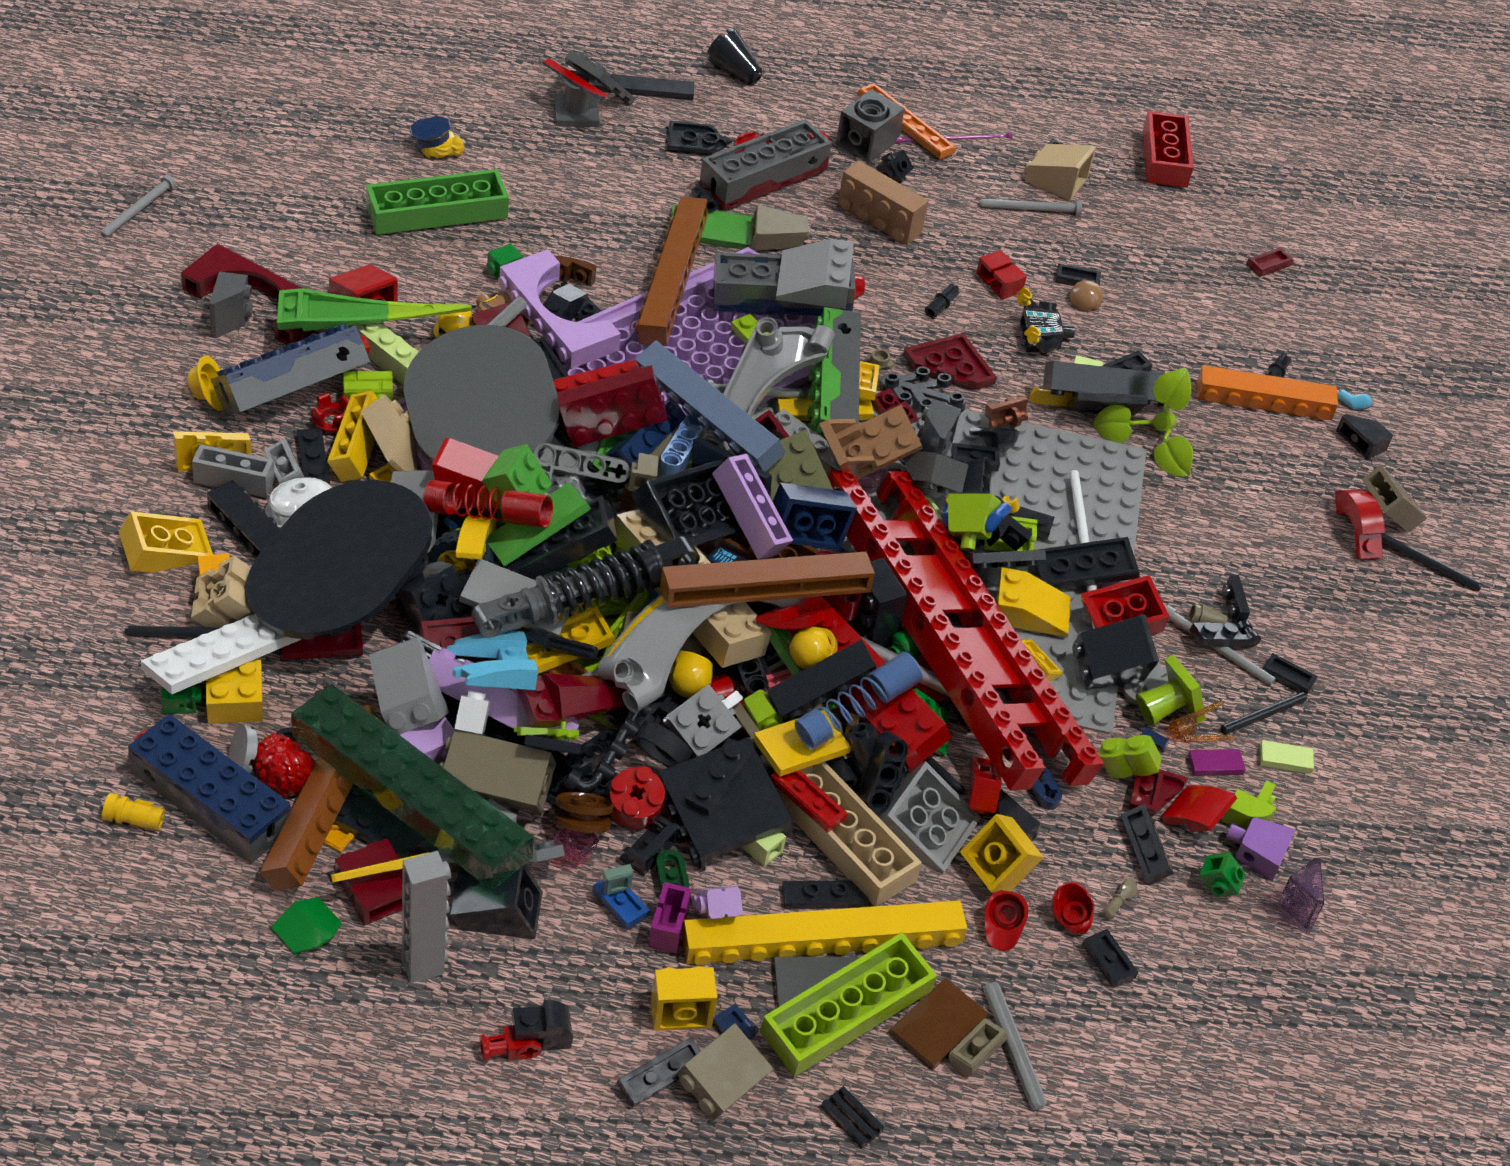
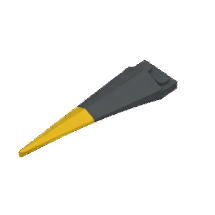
[331,831,565,882]

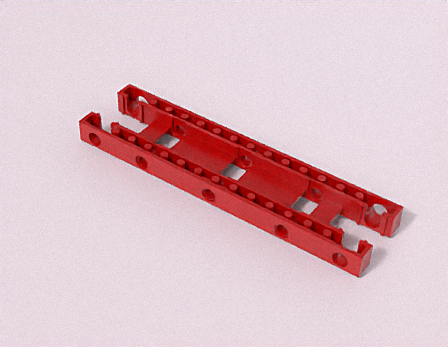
[827,470,1104,791]

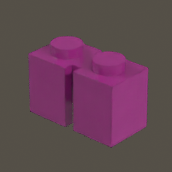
[649,882,692,953]

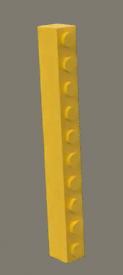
[682,900,968,965]

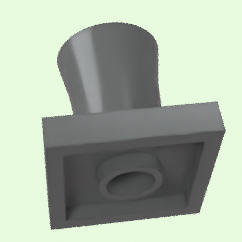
[554,71,600,127]

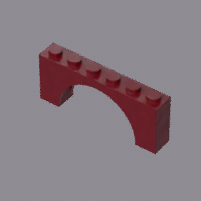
[181,243,315,345]

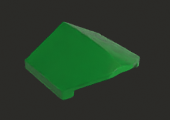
[271,897,342,955]

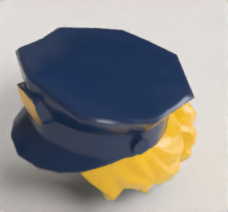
[410,116,465,158]

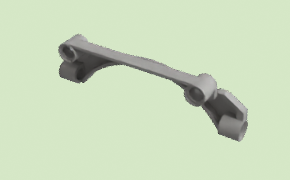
[703,317,835,456]

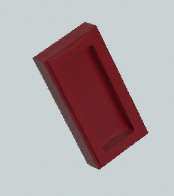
[1246,247,1294,277]

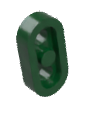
[656,850,690,891]

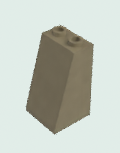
[437,729,556,816]

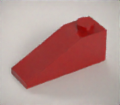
[968,755,1002,815]

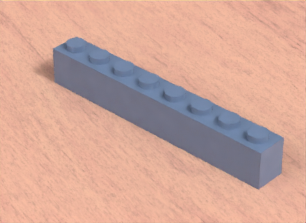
[635,340,786,472]

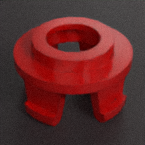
[312,393,349,433]

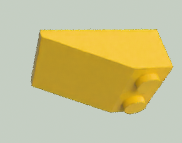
[119,511,213,573]
[995,567,1071,637]

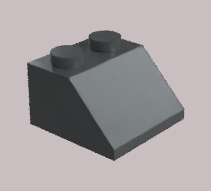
[209,272,253,338]
[917,399,961,456]
[903,451,968,495]

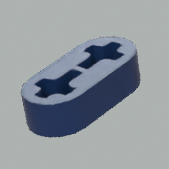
[1029,768,1062,810]

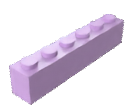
[429,647,579,754]

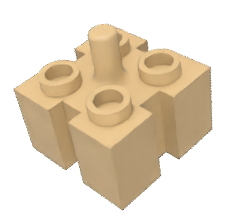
[191,556,254,627]

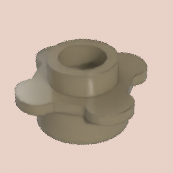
[866,349,893,370]

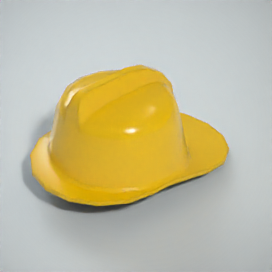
[188,356,223,411]

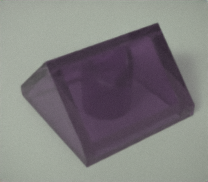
[1276,858,1325,934]

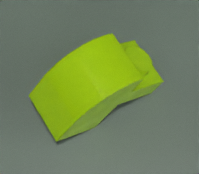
[1222,780,1277,830]

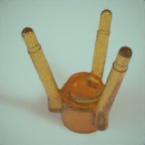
[1170,700,1234,743]

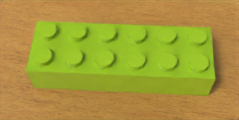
[760,932,937,1077]

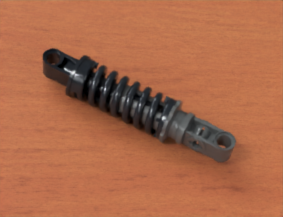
[471,537,700,638]

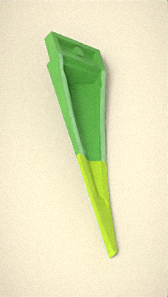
[277,288,472,331]

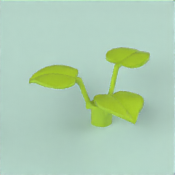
[1093,368,1193,477]

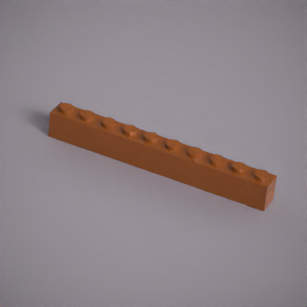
[635,197,708,346]

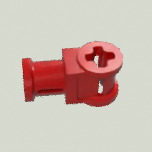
[479,1025,542,1062]

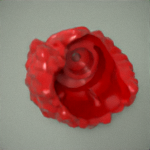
[250,733,315,799]

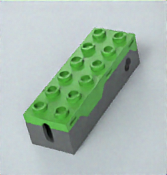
[807,307,861,440]

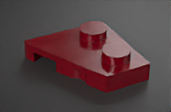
[1128,769,1188,817]

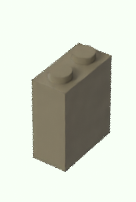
[677,1024,773,1120]

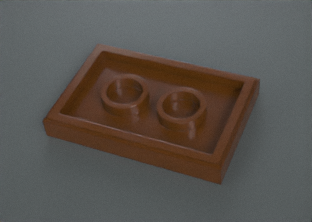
[889,978,989,1070]

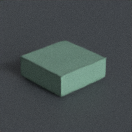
[602,864,634,895]

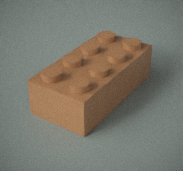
[838,160,929,245]

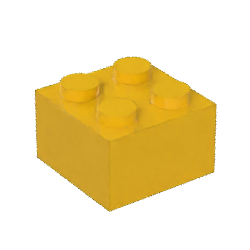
[206,660,263,724]
[960,814,1044,893]
[651,966,717,1031]

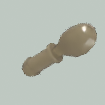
[1103,878,1138,919]

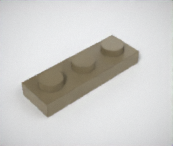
[733,703,776,772]

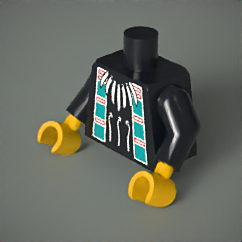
[1017,287,1075,354]

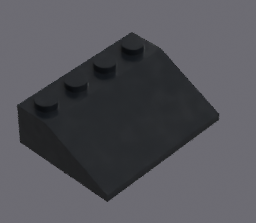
[632,459,743,547]

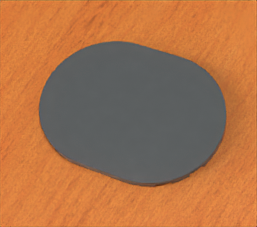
[404,325,561,461]

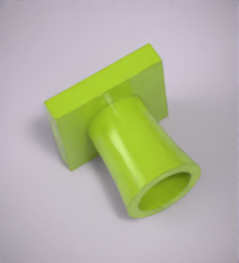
[1136,655,1206,726]

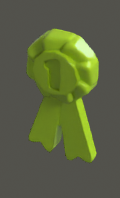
[514,721,580,741]

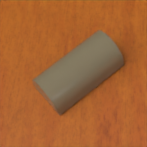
[949,1018,1008,1077]

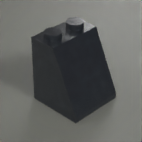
[1072,615,1159,690]
[449,859,543,939]

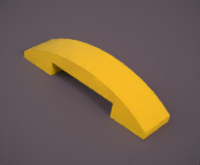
[456,516,497,559]

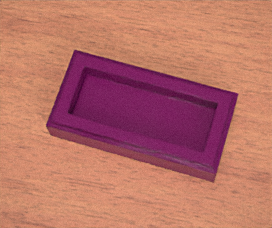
[1188,749,1246,776]

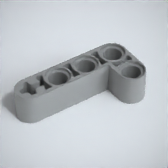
[534,443,630,483]

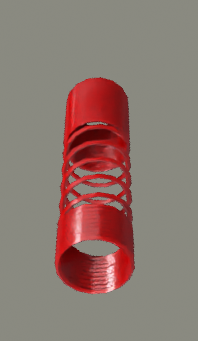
[423,480,553,528]

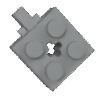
[662,684,743,759]

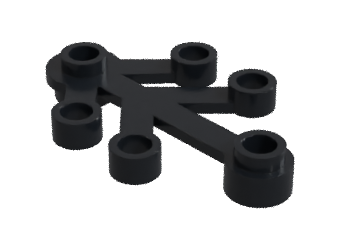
[881,367,966,413]

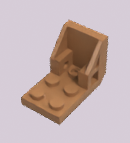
[820,405,923,480]

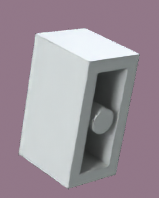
[455,691,491,734]

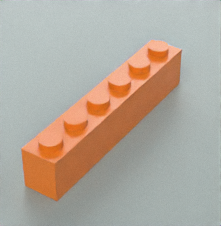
[1197,365,1338,421]

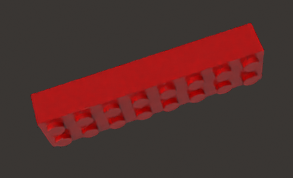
[788,596,952,772]

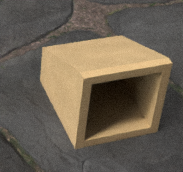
[1024,144,1096,201]

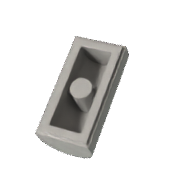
[263,438,304,485]

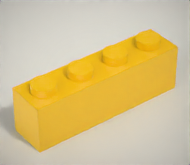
[327,390,378,482]

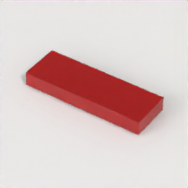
[771,770,848,833]

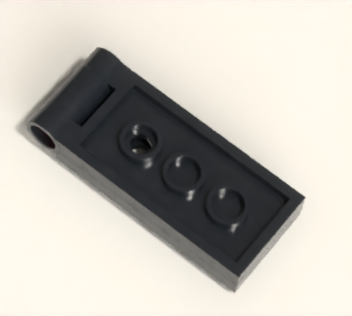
[495,496,618,580]

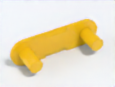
[1029,386,1073,406]

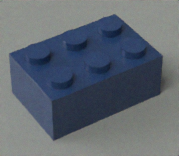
[773,482,857,550]

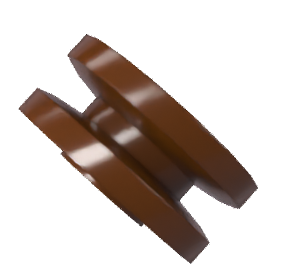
[553,792,614,833]

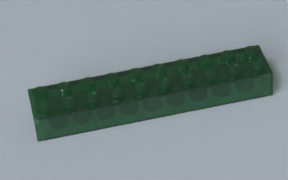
[291,684,534,891]

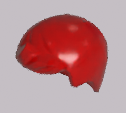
[1051,882,1095,935]

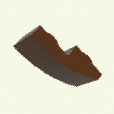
[554,256,597,287]

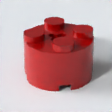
[608,766,665,830]

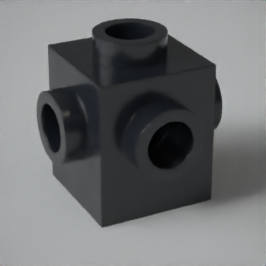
[876,150,914,184]

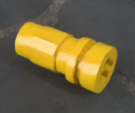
[102,792,165,831]

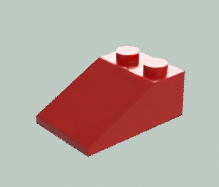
[1081,575,1170,635]

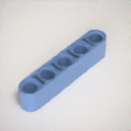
[657,415,706,478]

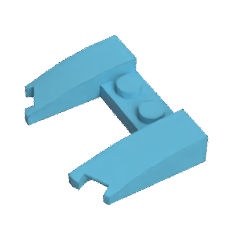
[447,631,538,690]

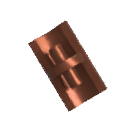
[985,396,1028,428]

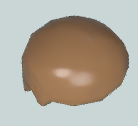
[1070,280,1103,311]

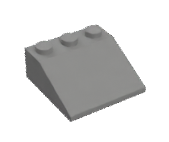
[776,239,854,309]
[877,761,981,873]

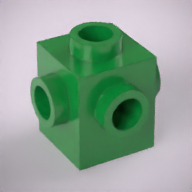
[1199,852,1246,897]

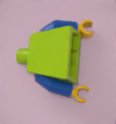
[941,494,1020,552]

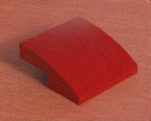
[756,604,825,629]
[1161,785,1238,832]

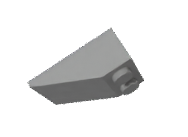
[369,637,449,737]

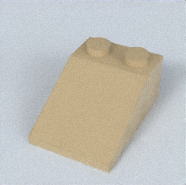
[361,395,418,471]

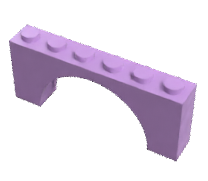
[498,249,621,369]

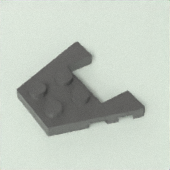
[565,50,636,105]

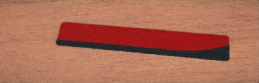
[541,58,608,101]

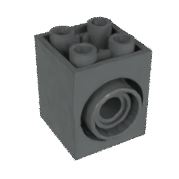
[836,89,905,163]

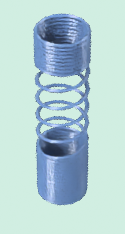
[794,652,923,750]

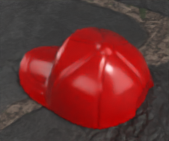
[985,890,1028,951]

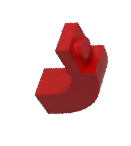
[1335,489,1385,559]

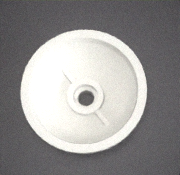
[265,478,332,529]

